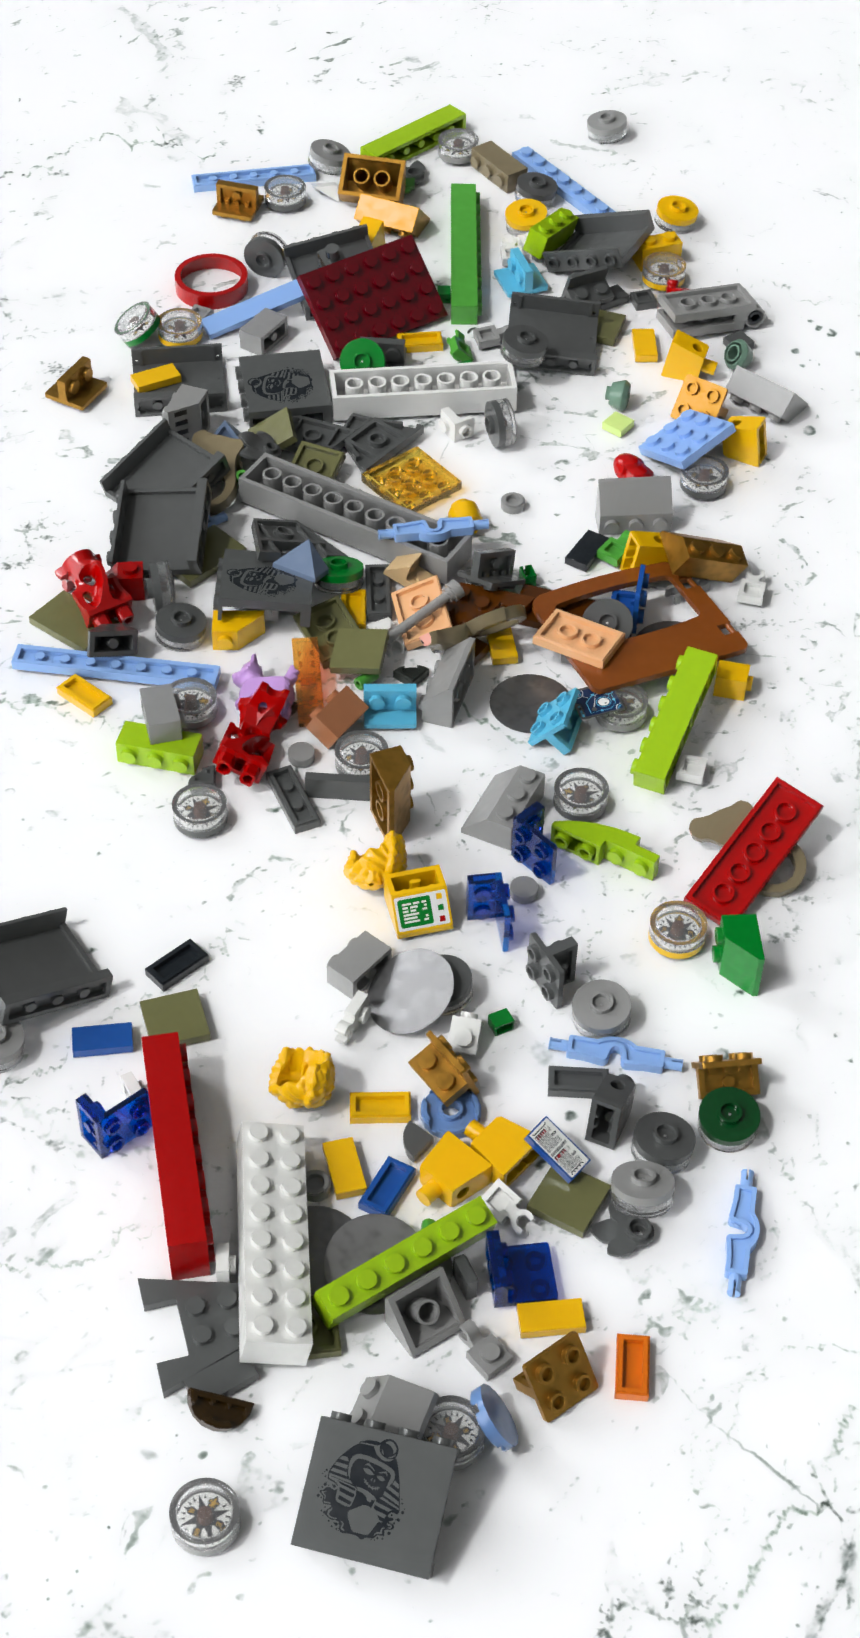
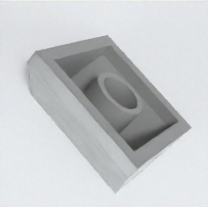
[385,1266,466,1358]

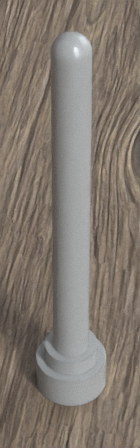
[388,579,465,645]

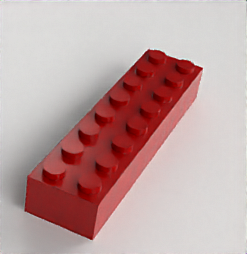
[141,1032,216,1280]

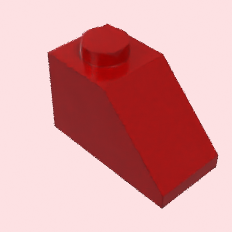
[106,561,145,601]

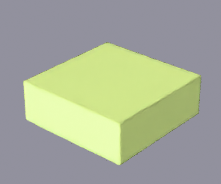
[602,411,634,438]

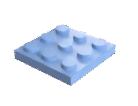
[638,409,736,470]

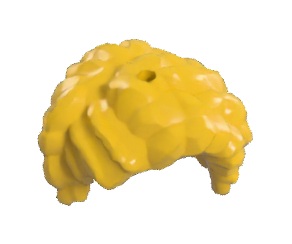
[343,830,408,891]
[268,1046,335,1109]

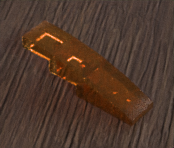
[292,637,324,727]

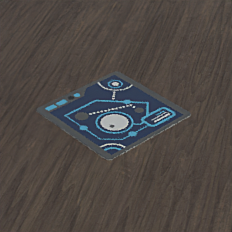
[575,687,625,720]

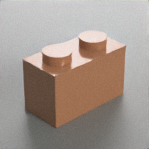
[306,685,369,749]

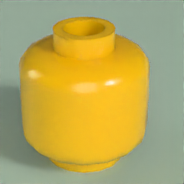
[448,499,483,534]

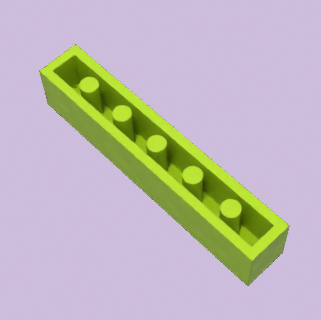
[360,104,466,160]
[630,646,718,795]
[311,1196,498,1330]

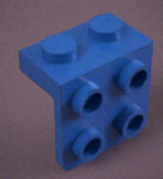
[611,564,650,634]

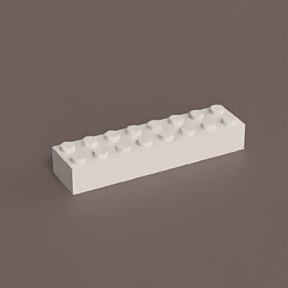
[329,360,518,421]
[236,1121,313,1366]

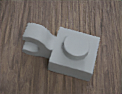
[473,325,508,349]
[458,1319,513,1382]

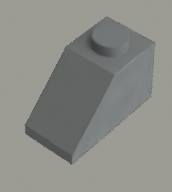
[87,623,138,657]

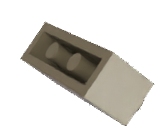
[470,141,528,194]

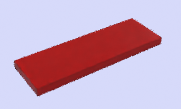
[683,777,824,926]

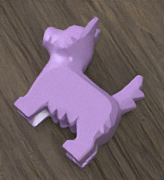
[232,654,300,720]

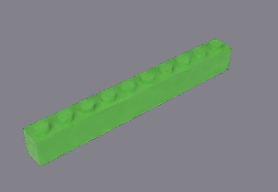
[451,183,482,325]

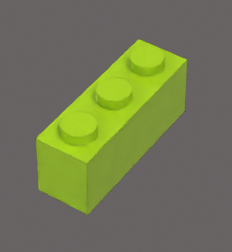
[523,207,579,260]
[115,721,204,775]

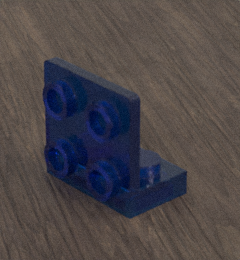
[511,801,558,885]
[466,872,515,952]
[75,1088,152,1159]
[485,1230,558,1308]

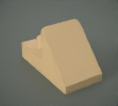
[383,553,435,587]

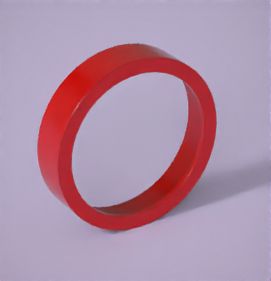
[174,253,248,310]

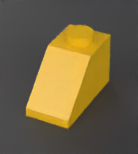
[212,610,265,650]

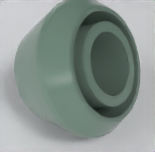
[724,339,753,370]
[605,380,631,411]

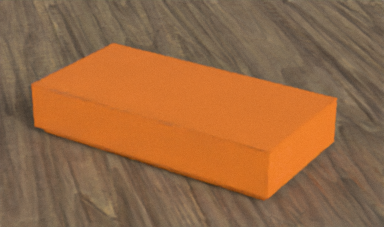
[614,1333,650,1402]

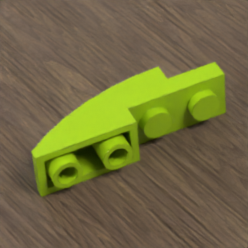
[550,821,660,881]

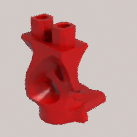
[55,549,134,628]
[212,681,290,787]

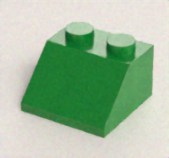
[712,914,765,996]

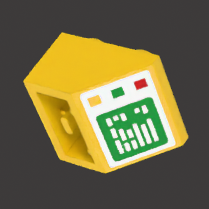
[384,864,453,939]

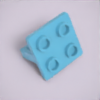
[494,247,548,298]
[364,684,417,729]
[528,688,582,755]

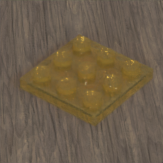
[361,446,462,512]

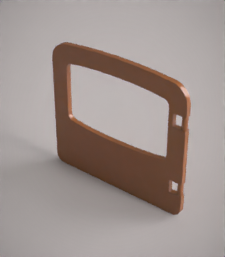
[532,562,748,694]

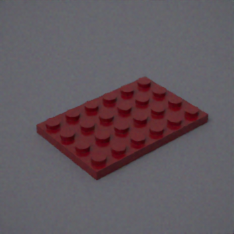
[296,234,448,361]

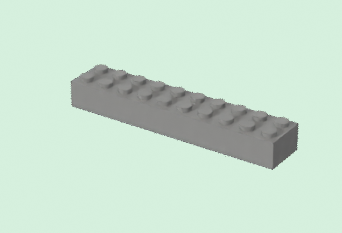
[238,452,472,584]

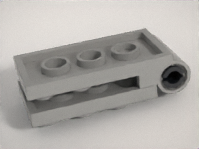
[656,283,766,339]

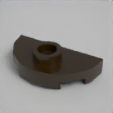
[187,1387,255,1432]

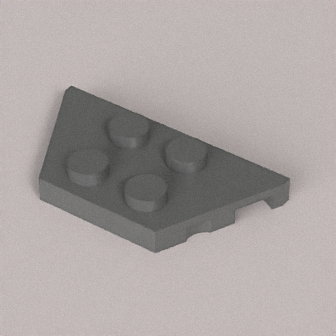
[344,417,424,477]

